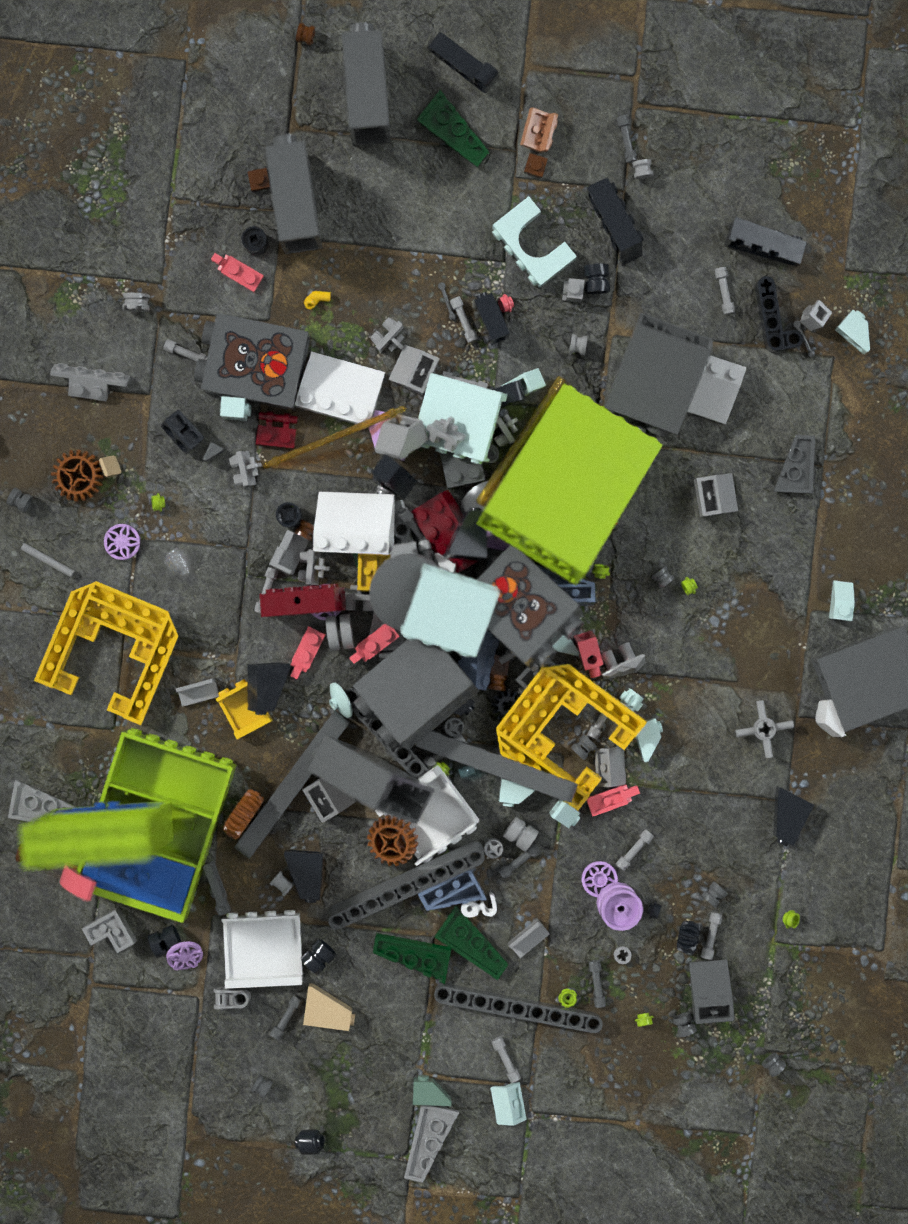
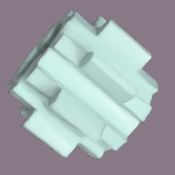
[619,689,643,712]

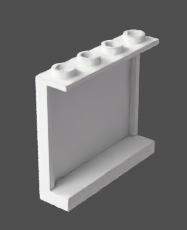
[375,765,479,866]
[222,910,303,989]

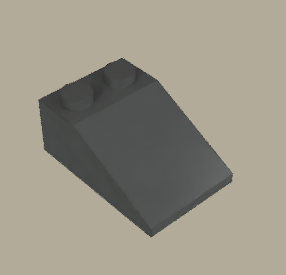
[440,451,485,489]

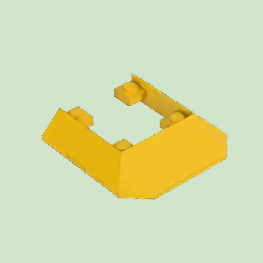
[34,581,179,725]
[496,664,647,811]

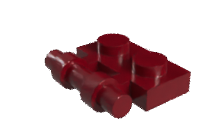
[256,411,298,449]

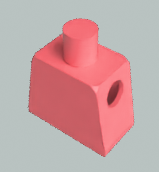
[574,630,603,678]

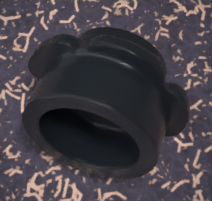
[647,901,662,920]

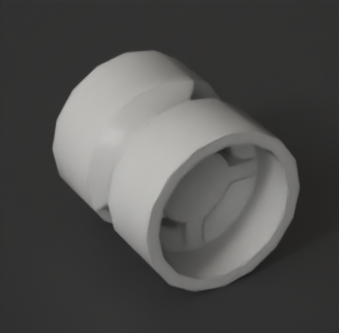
[503,816,539,852]

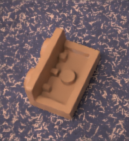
[520,107,558,153]

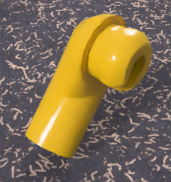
[304,291,331,310]

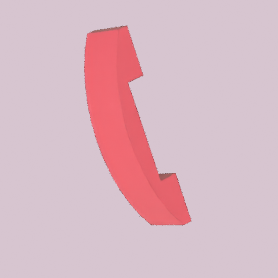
[59,865,96,901]

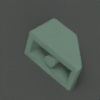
[413,1075,451,1106]

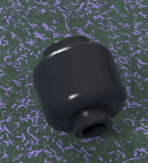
[295,1129,325,1155]

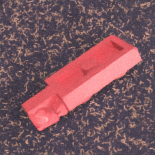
[211,253,264,293]
[350,624,400,664]
[290,626,326,679]
[586,785,640,817]

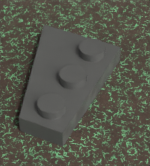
[773,435,815,494]

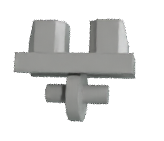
[370,317,404,353]
[494,414,518,447]
[426,417,466,452]
[229,451,262,486]
[298,549,330,585]
[345,585,373,611]

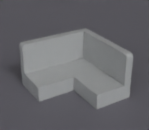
[270,530,309,575]
[82,907,137,953]

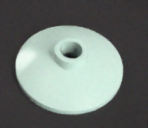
[329,682,353,718]

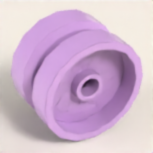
[596,882,643,931]

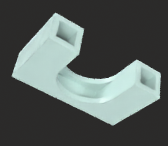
[492,196,577,288]

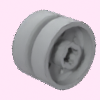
[326,614,354,651]

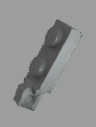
[202,861,231,916]

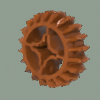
[51,449,104,502]
[223,789,264,839]
[367,815,419,866]

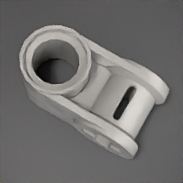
[213,987,251,1009]

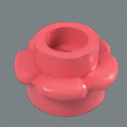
[498,294,514,313]

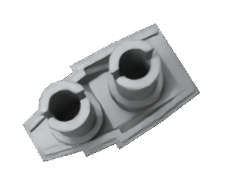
[601,643,646,679]

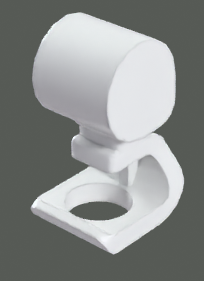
[461,892,497,917]

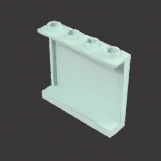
[418,373,507,464]
[401,564,500,657]

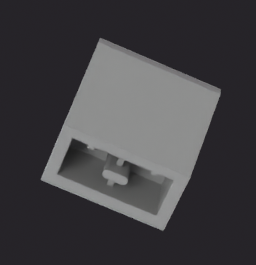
[389,345,439,396]
[375,414,428,459]
[694,473,738,517]
[303,778,356,823]

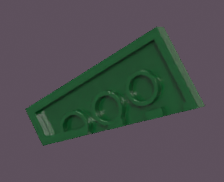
[417,90,489,168]
[434,905,508,980]
[373,933,452,984]

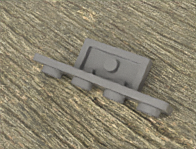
[50,363,130,401]

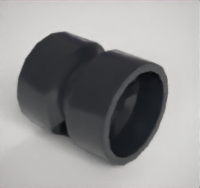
[241,226,269,256]
[584,263,610,294]
[276,502,302,528]
[148,924,182,958]
[301,938,337,975]

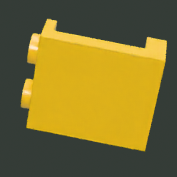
[216,679,272,739]

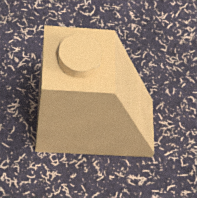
[303,983,355,1031]

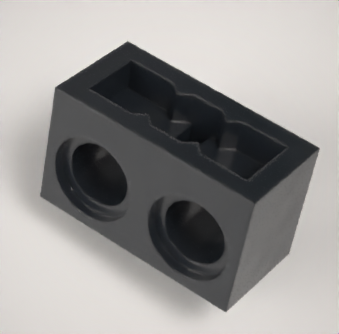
[160,409,204,455]

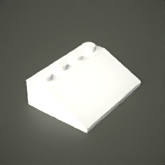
[295,352,385,428]
[687,356,747,424]
[313,492,395,555]

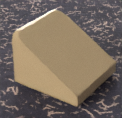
[99,456,121,478]

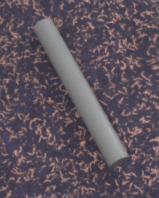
[21,543,75,577]

